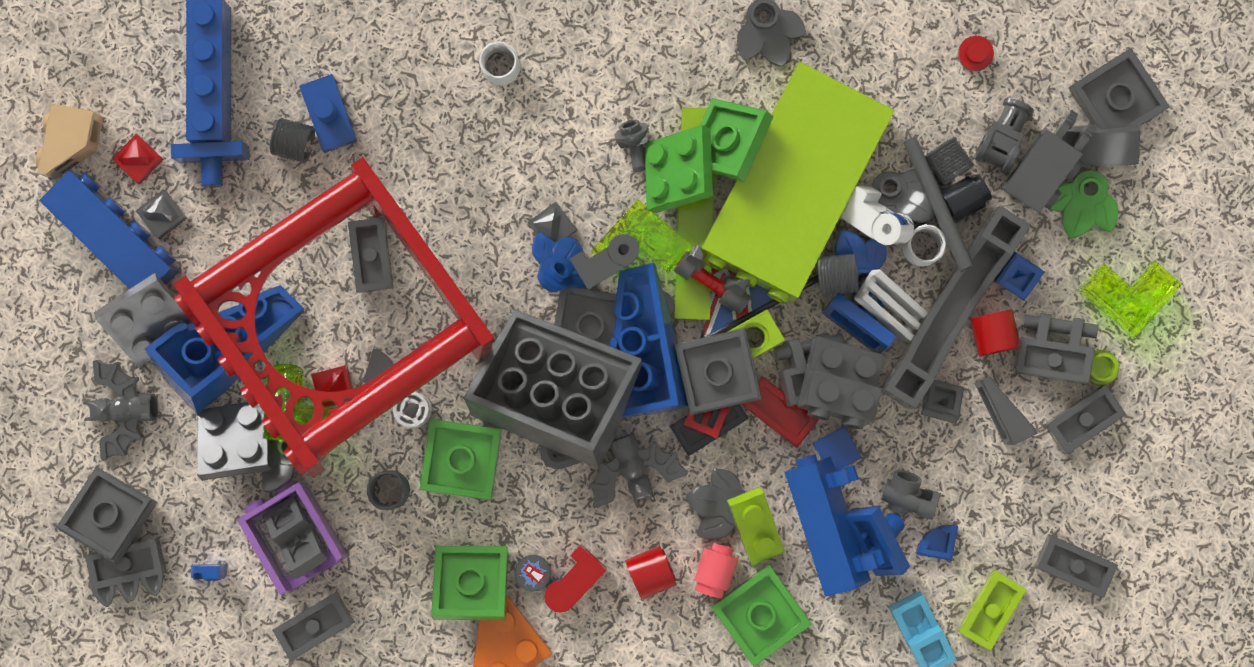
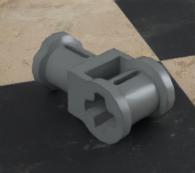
[973,97,1034,174]

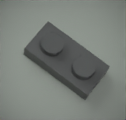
[348,217,394,293]
[1044,385,1127,454]
[1034,534,1118,598]
[272,592,355,661]

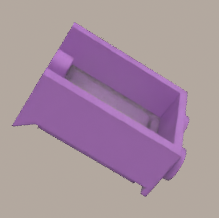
[237,480,350,595]

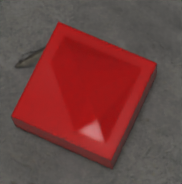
[112,134,164,185]
[311,365,353,408]

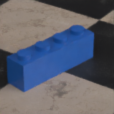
[186,0,231,143]
[39,170,179,289]

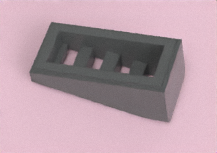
[974,377,1038,445]

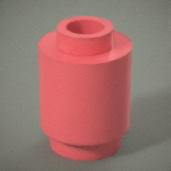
[694,543,739,599]

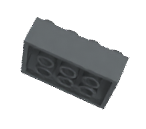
[464,309,642,469]

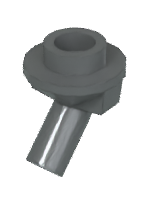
[614,120,650,172]

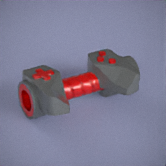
[673,245,751,314]

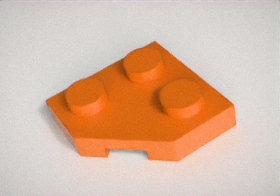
[473,596,552,667]

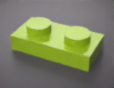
[727,487,785,566]
[957,569,1027,652]

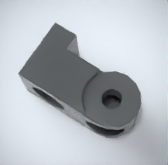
[570,234,639,290]

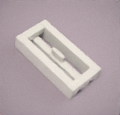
[854,269,928,341]

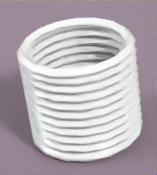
[479,41,520,86]
[903,224,947,267]

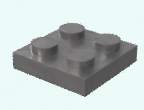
[94,273,192,368]

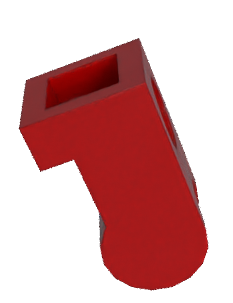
[544,544,607,613]

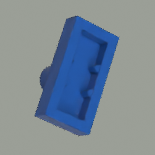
[299,74,357,153]
[171,141,250,188]
[822,292,896,354]
[845,506,910,576]

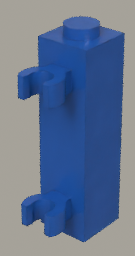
[785,454,886,597]

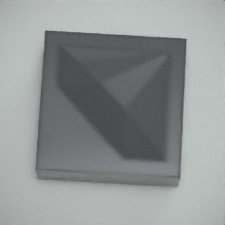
[136,189,187,240]
[528,202,577,243]
[921,380,964,424]

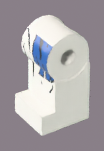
[840,186,914,245]

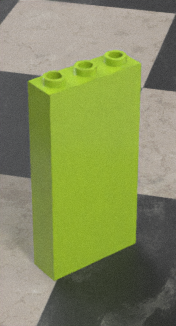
[701,61,895,304]

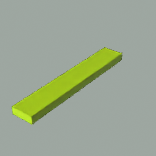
[674,107,715,321]

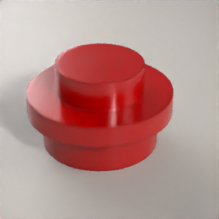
[958,36,994,71]

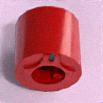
[970,309,1021,357]
[625,545,677,600]

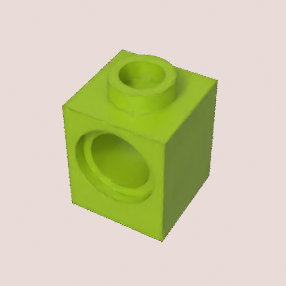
[730,309,785,359]

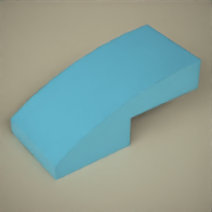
[888,590,957,667]

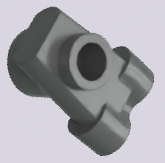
[881,470,941,520]

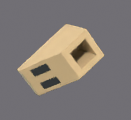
[36,104,104,179]

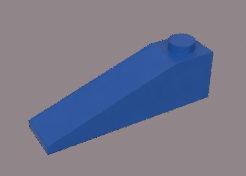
[610,263,689,418]
[144,285,304,414]

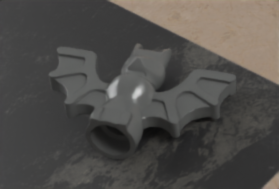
[83,360,158,461]
[589,433,688,508]

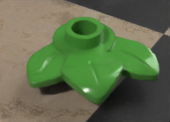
[1050,170,1118,239]

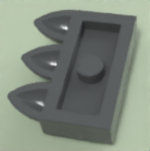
[85,538,167,607]

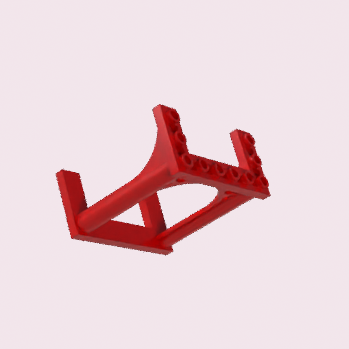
[173,157,494,478]

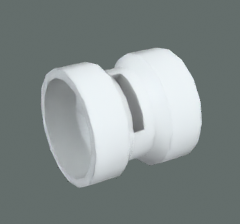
[393,392,433,428]

